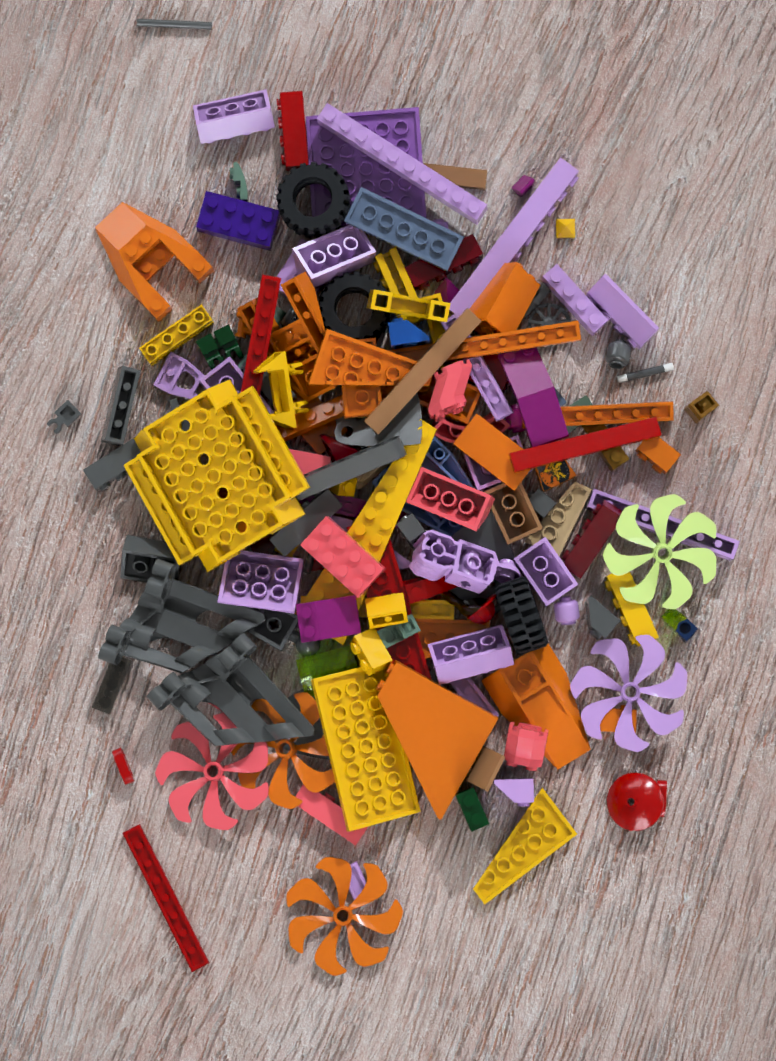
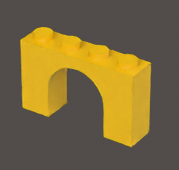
[367,289,451,322]

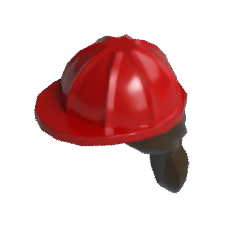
[442,591,497,624]

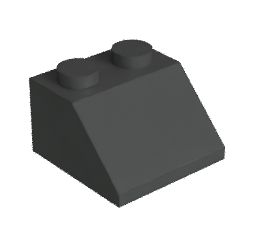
[585,596,621,640]

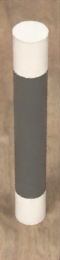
[617,363,674,383]

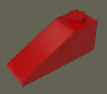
[403,576,458,604]

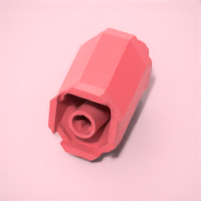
[427,359,472,422]
[504,722,549,771]

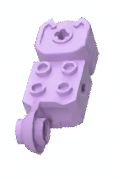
[409,530,521,594]

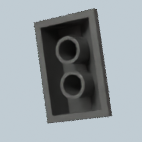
[120,535,181,583]

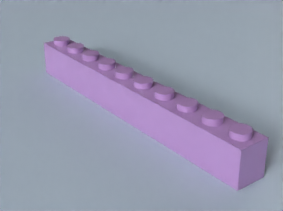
[317,103,487,225]
[449,157,579,316]

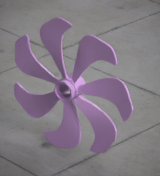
[570,635,687,752]

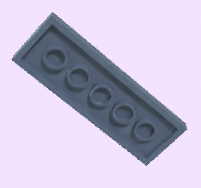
[344,187,464,272]

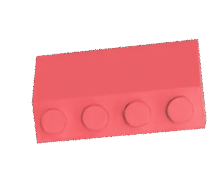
[406,467,495,532]

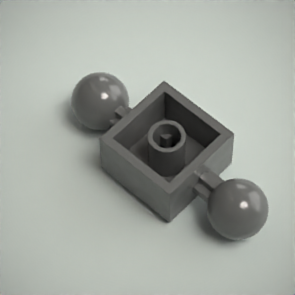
[248,608,320,657]

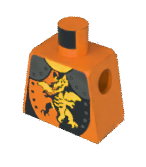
[535,460,576,492]

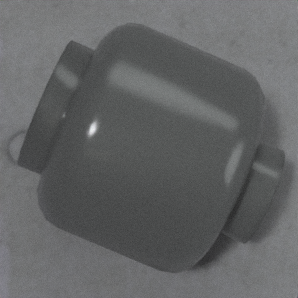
[605,339,632,369]

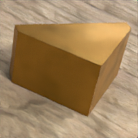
[684,391,719,424]

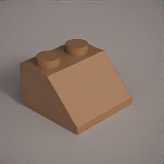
[466,746,505,792]

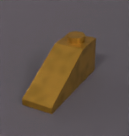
[581,424,629,472]

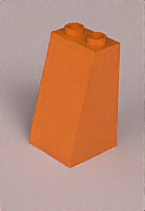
[470,262,540,336]

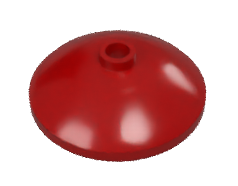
[607,773,664,831]

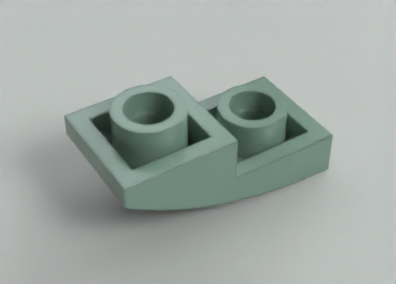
[230,162,249,202]

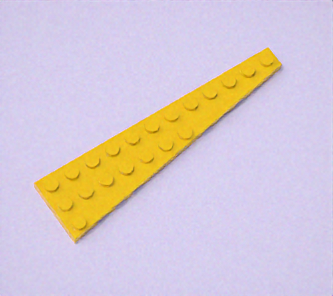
[295,419,437,646]

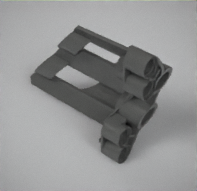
[98,559,266,673]
[146,633,315,746]

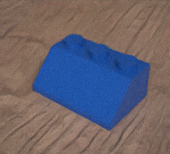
[388,318,430,350]

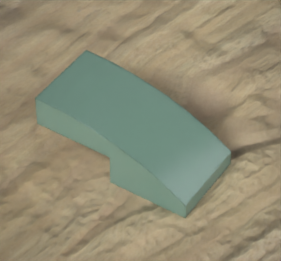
[377,614,421,648]

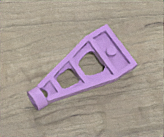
[153,352,205,399]

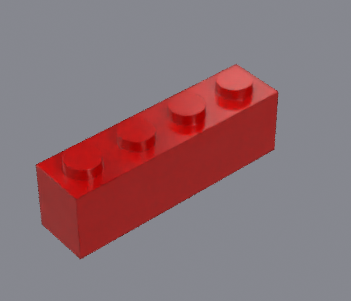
[277,91,309,171]

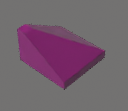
[434,277,460,303]

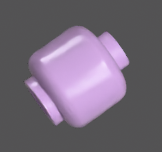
[554,596,580,625]

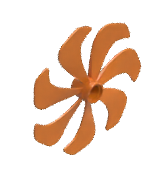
[231,692,335,809]
[286,857,403,976]

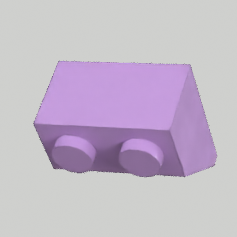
[493,778,534,807]

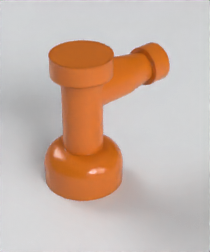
[235,310,251,338]

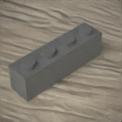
[101,365,141,446]
[83,437,141,491]
[269,488,343,557]

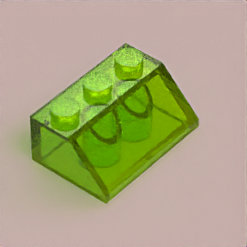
[295,645,357,696]

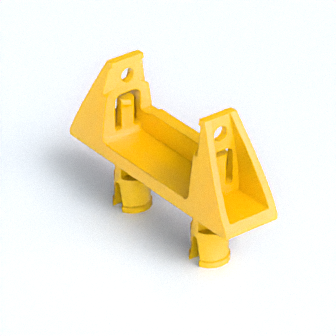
[253,351,309,429]

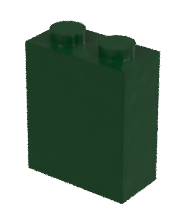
[455,787,489,832]

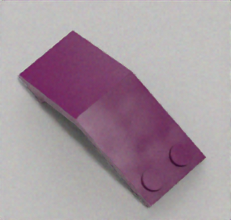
[498,348,569,447]

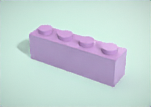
[541,264,608,336]

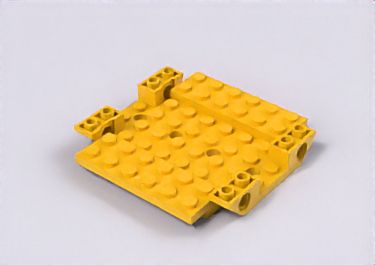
[124,380,311,572]

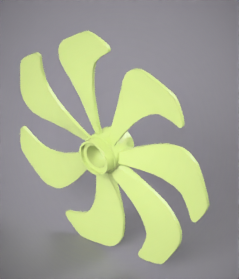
[603,494,716,609]

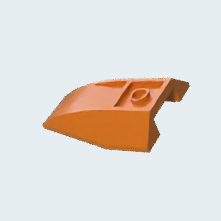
[481,643,591,770]

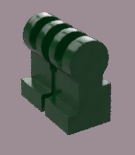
[196,324,244,370]

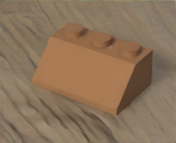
[484,483,543,546]

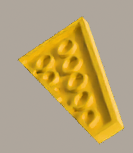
[473,787,577,904]

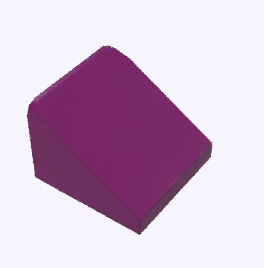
[512,175,535,197]

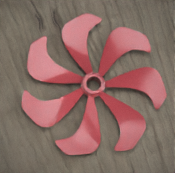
[155,713,269,830]

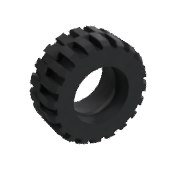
[276,162,351,238]
[318,272,390,340]
[495,577,549,655]

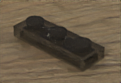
[92,657,132,715]

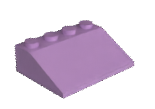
[218,550,304,614]

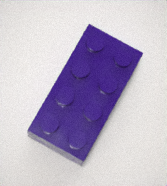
[196,191,281,251]

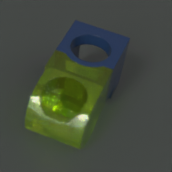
[661,609,698,643]

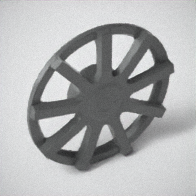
[528,303,571,346]

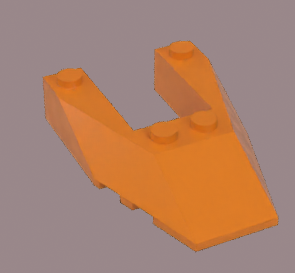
[95,202,214,322]
[237,271,337,402]

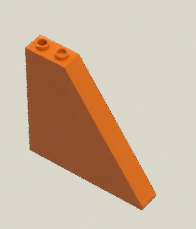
[375,660,498,820]

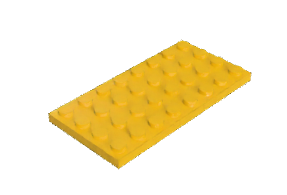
[311,667,421,832]

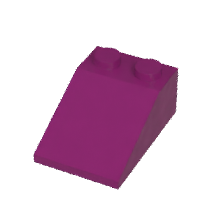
[295,595,362,643]

